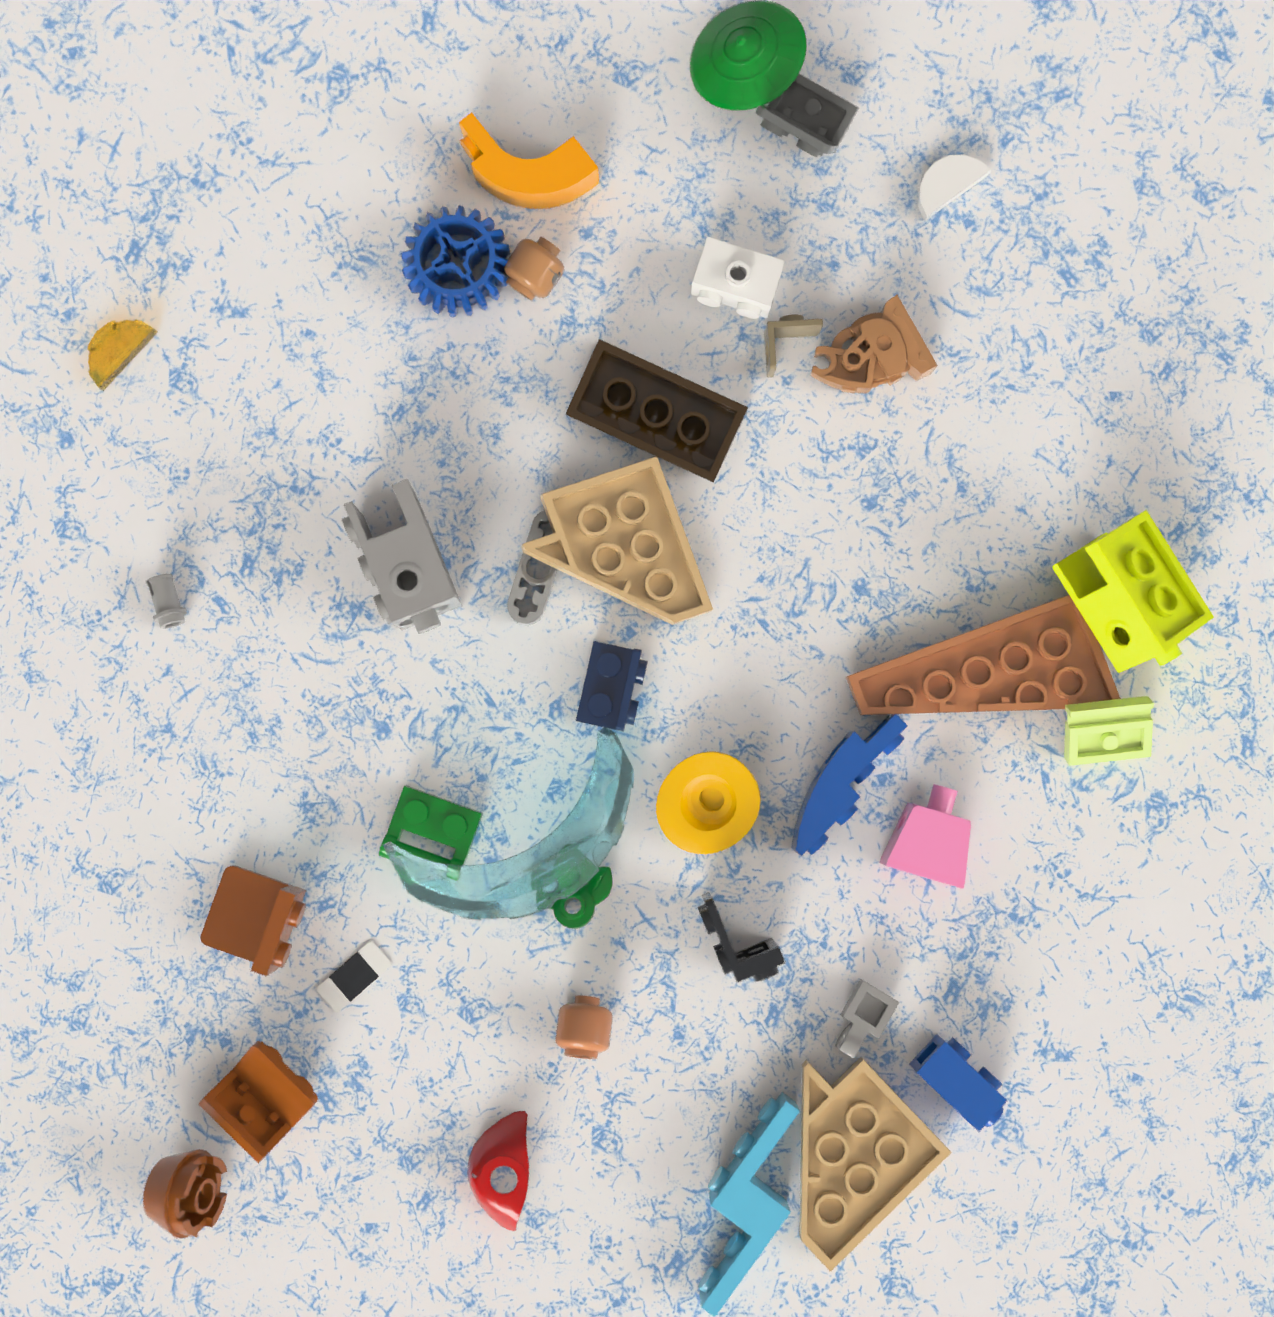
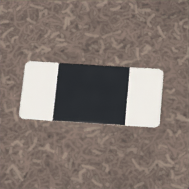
[316,941,392,1013]

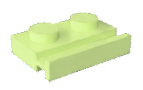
[1064,696,1154,766]

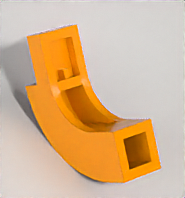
[459,112,599,209]

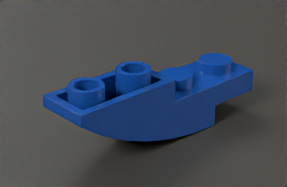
[791,714,908,856]

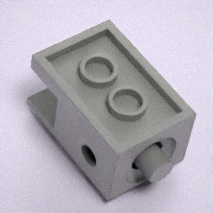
[342,479,462,634]

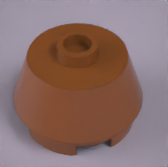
[143,1149,227,1239]

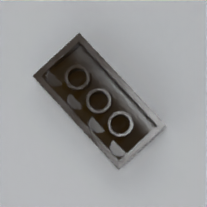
[565,339,748,483]

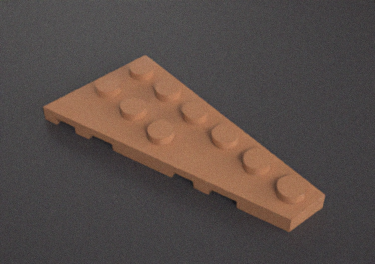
[846,595,1121,715]

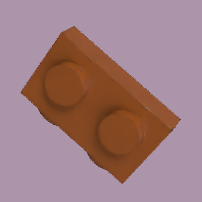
[200,865,306,976]
[198,1041,318,1164]

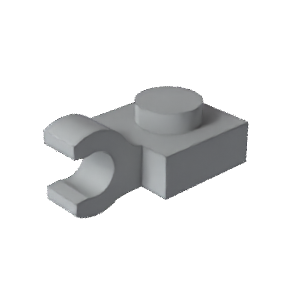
[835,979,899,1058]

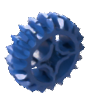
[401,204,511,318]

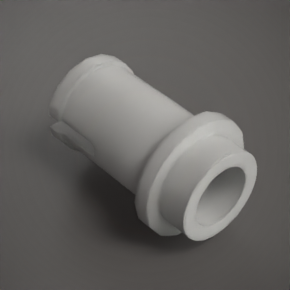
[146,574,187,629]

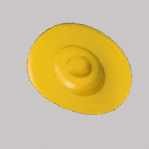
[656,751,761,854]

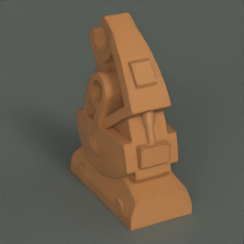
[811,295,938,394]

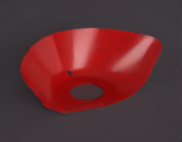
[467,1111,529,1231]

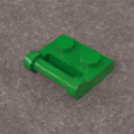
[379,785,483,884]

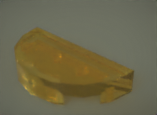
[87,320,158,391]

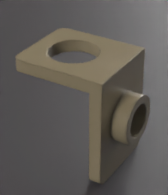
[764,314,823,378]

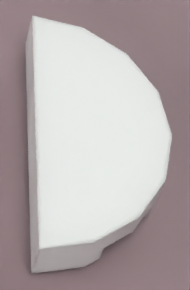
[918,154,991,221]

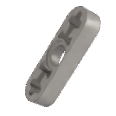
[507,510,558,626]

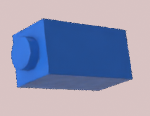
[909,1034,1007,1132]

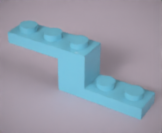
[698,1092,800,1317]

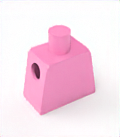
[880,784,971,889]

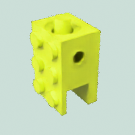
[1051,510,1214,673]

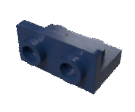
[576,641,648,732]

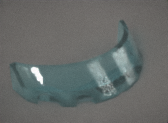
[383,728,634,920]

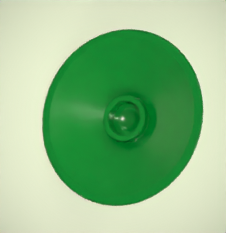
[690,0,807,111]

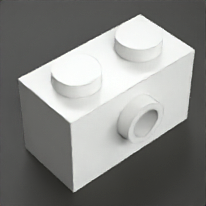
[691,236,785,319]

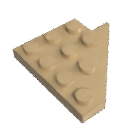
[521,456,713,625]
[799,1057,951,1272]

